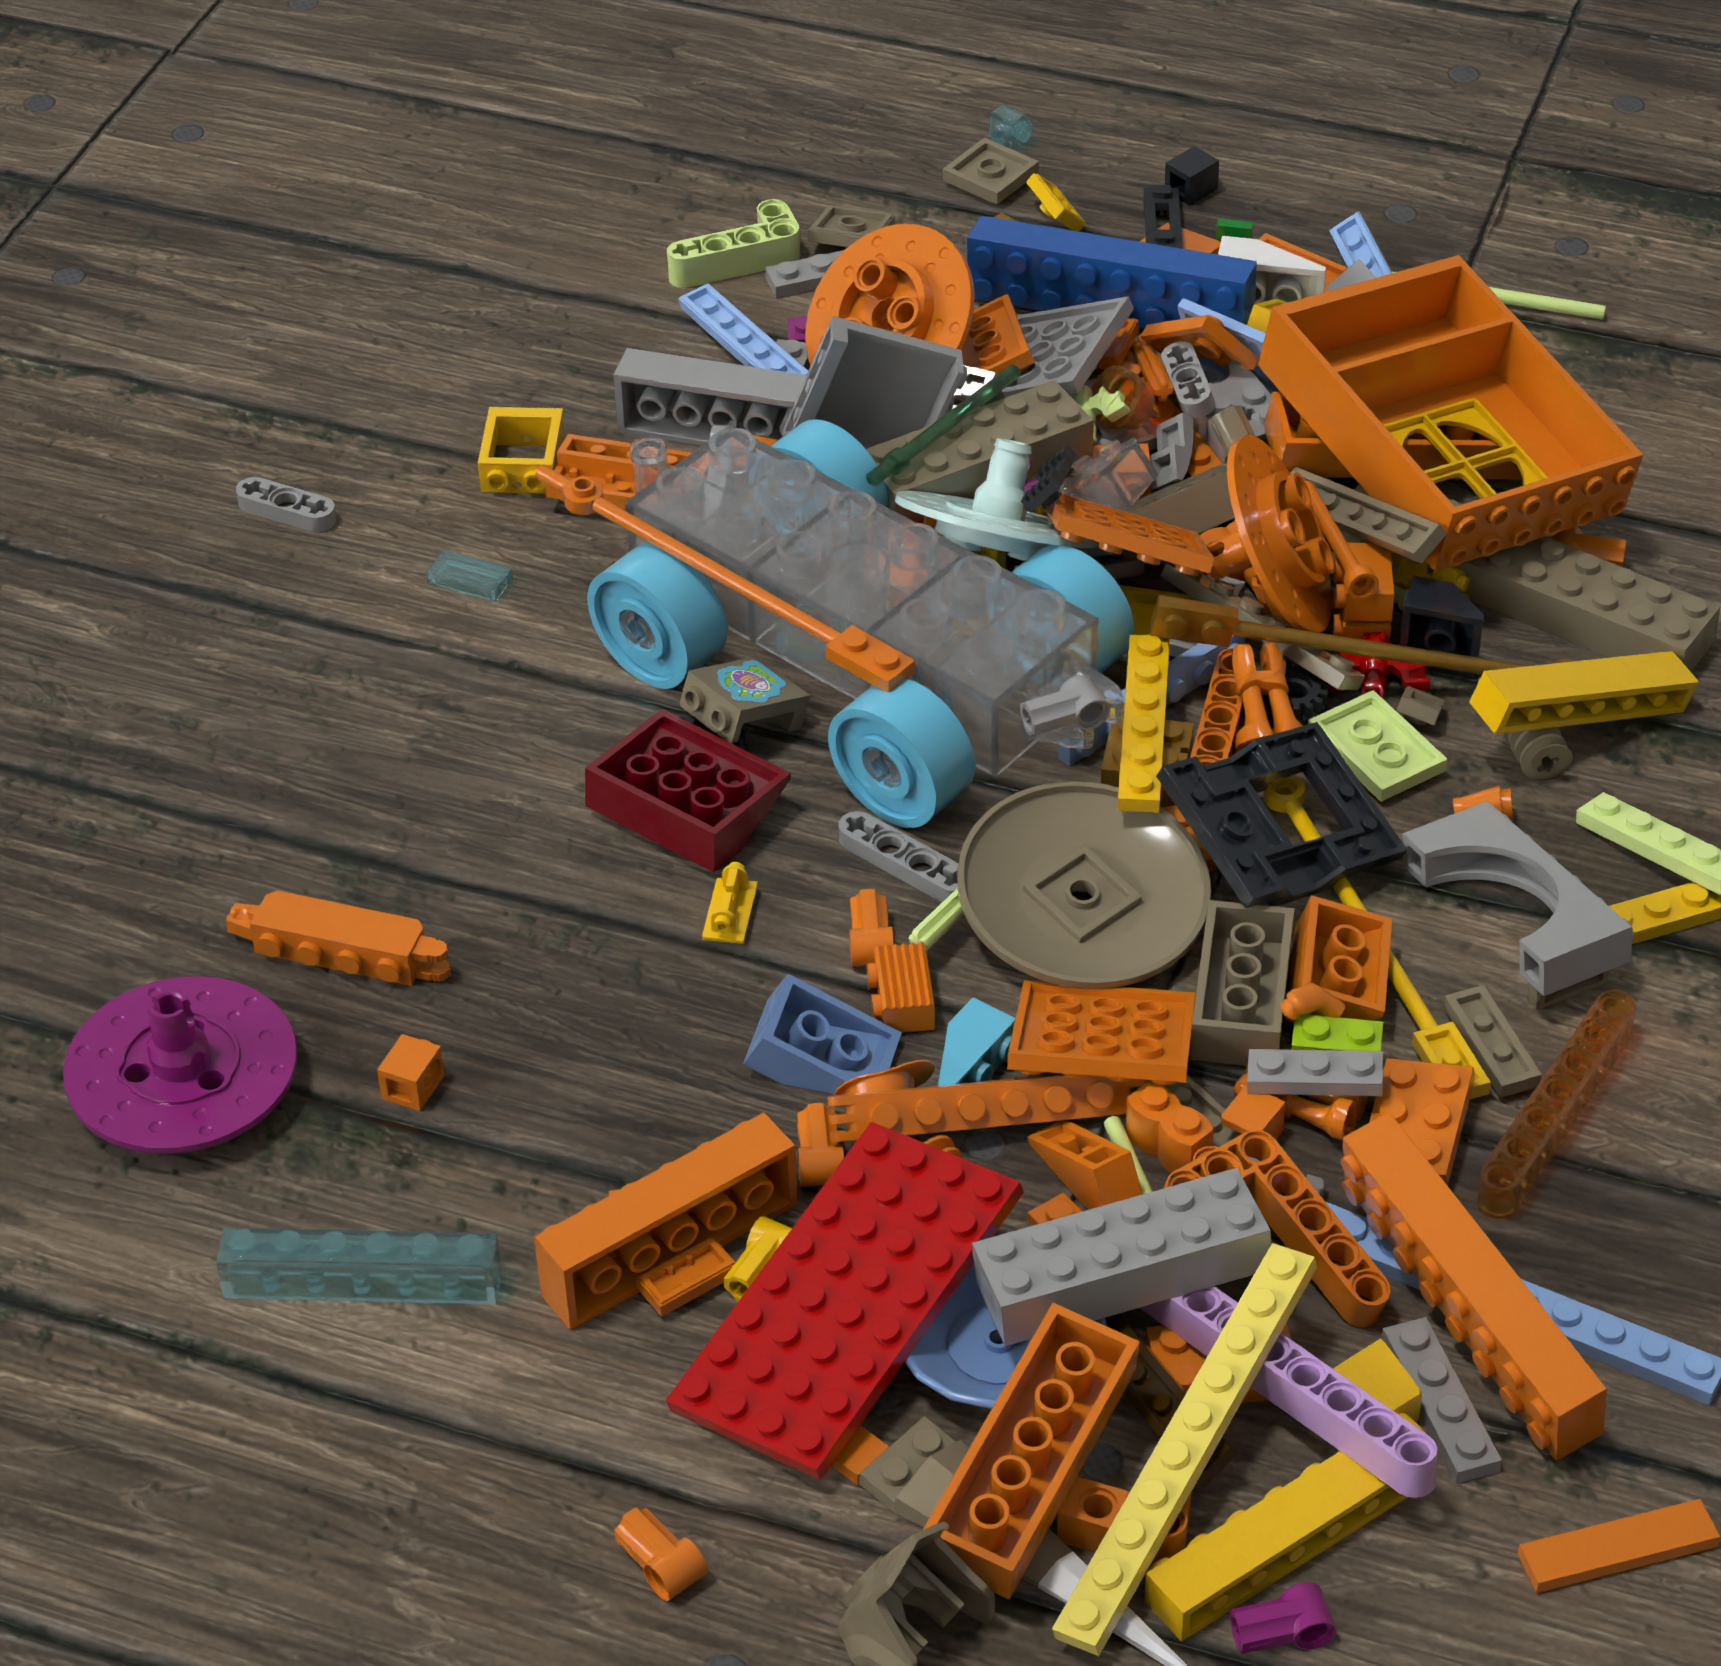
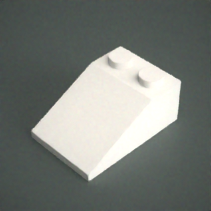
[1218,236,1326,304]

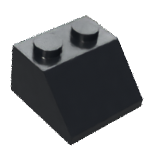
[1400,575,1484,680]

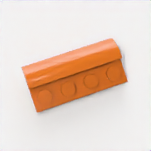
[545,434,707,520]

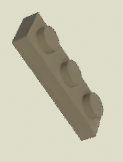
[1443,985,1542,1098]

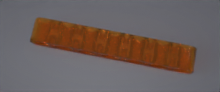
[1477,990,1636,1219]

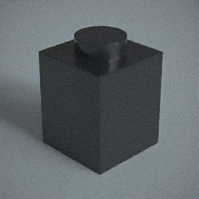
[1165,146,1219,206]

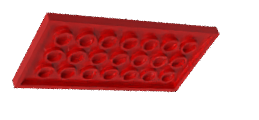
[665,1122,1024,1481]

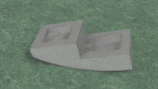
[1150,413,1193,492]

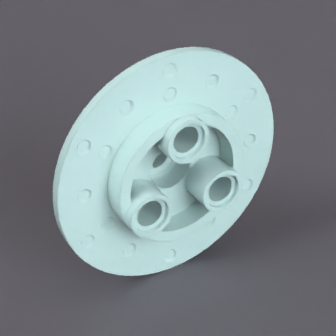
[895,438,1099,561]

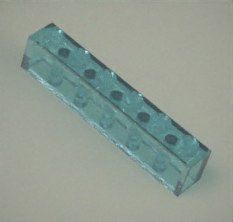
[216,1227,501,1304]

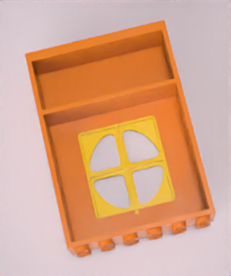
[1258,255,1643,571]

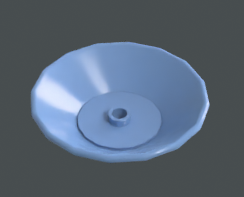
[905,1264,1106,1409]

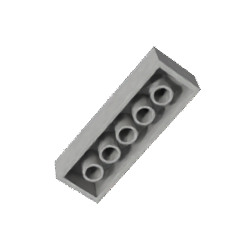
[614,348,807,447]
[972,1168,1271,1346]

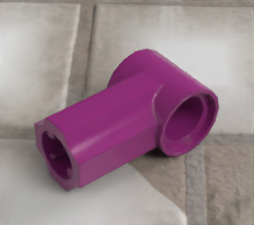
[1230,1582,1337,1654]

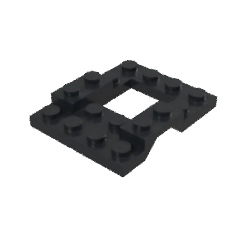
[1156,722,1407,908]

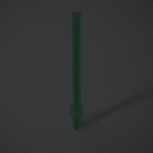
[866,365,1021,486]

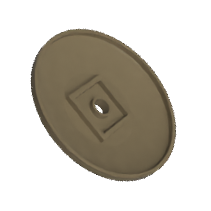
[957,781,1211,989]

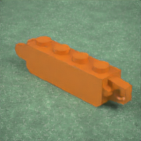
[225,890,451,986]

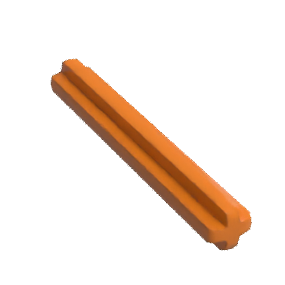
[1131,335,1174,401]

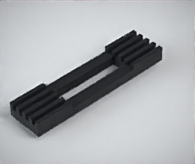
[1143,185,1183,249]
[1021,444,1077,513]

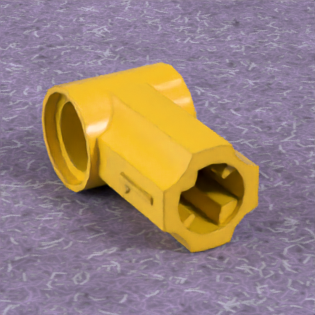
[724,1216,792,1301]

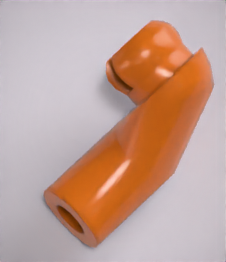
[1280,983,1345,1020]

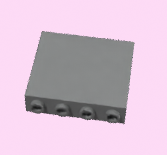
[783,316,967,449]

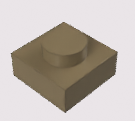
[1396,686,1445,725]

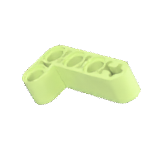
[667,199,800,288]

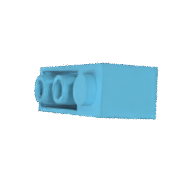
[938,997,1015,1086]

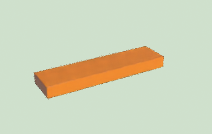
[1517,1499,1720,1594]

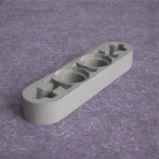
[838,811,959,902]

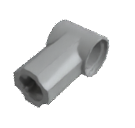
[1020,674,1111,737]

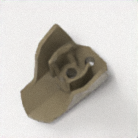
[836,1521,995,1666]

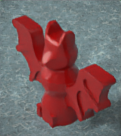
[1328,632,1430,699]

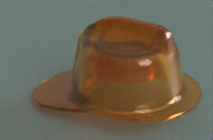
[1091,365,1159,430]

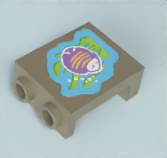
[680,656,810,743]

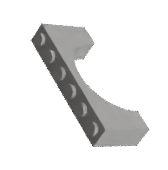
[1403,801,1634,996]

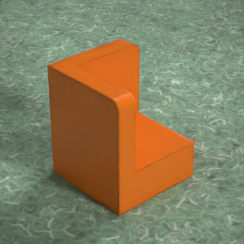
[1221,1084,1285,1140]

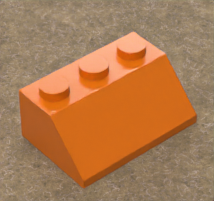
[1285,895,1392,1024]

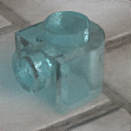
[988,105,1033,150]

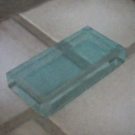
[426,549,513,602]

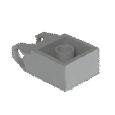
[1182,362,1271,464]

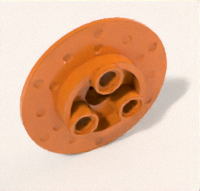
[805,224,975,366]
[1206,435,1336,633]

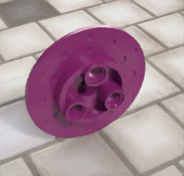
[63,976,297,1154]

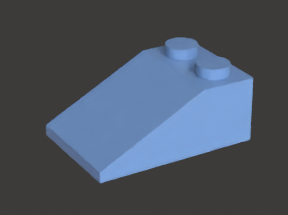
[743,974,902,1094]

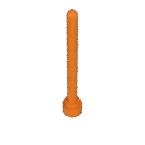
[1305,481,1379,600]

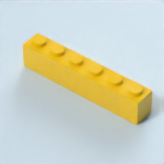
[1469,651,1699,734]
[1144,1450,1407,1642]

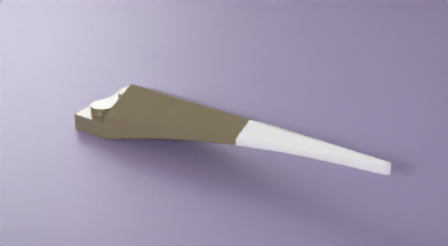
[859,1416,1187,1666]

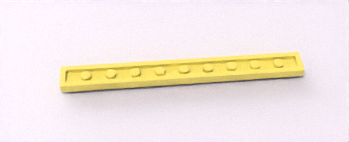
[1052,1243,1317,1656]

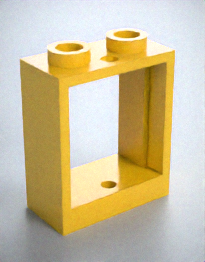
[478,407,565,494]

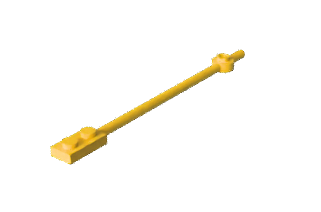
[1263,775,1491,1099]

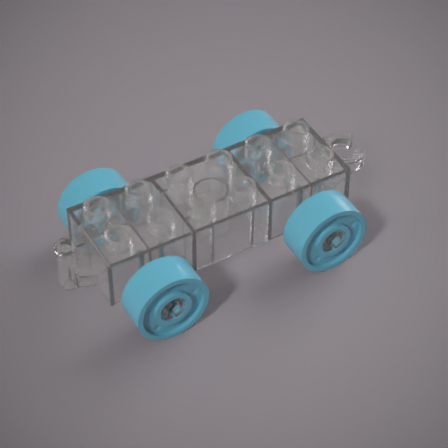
[587,420,1134,828]

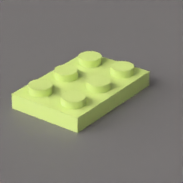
[1308,690,1448,802]

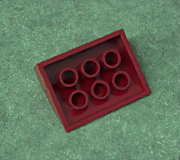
[585,709,791,873]

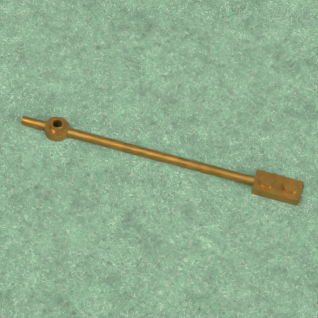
[1150,595,1574,674]

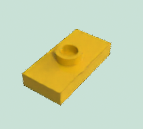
[1026,173,1085,232]

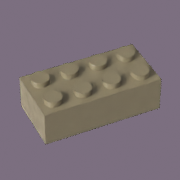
[1190,900,1294,1066]

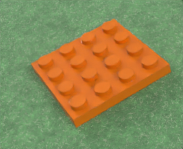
[1047,493,1214,576]
[1007,980,1196,1085]

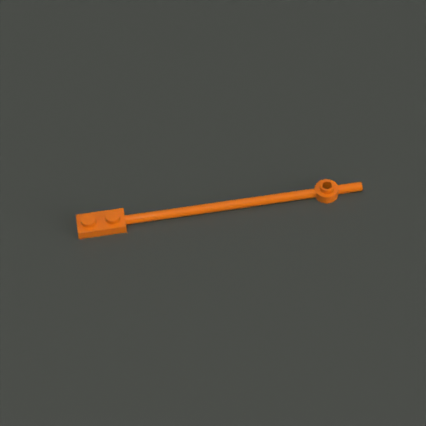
[535,465,915,692]

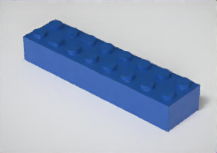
[967,216,1257,329]

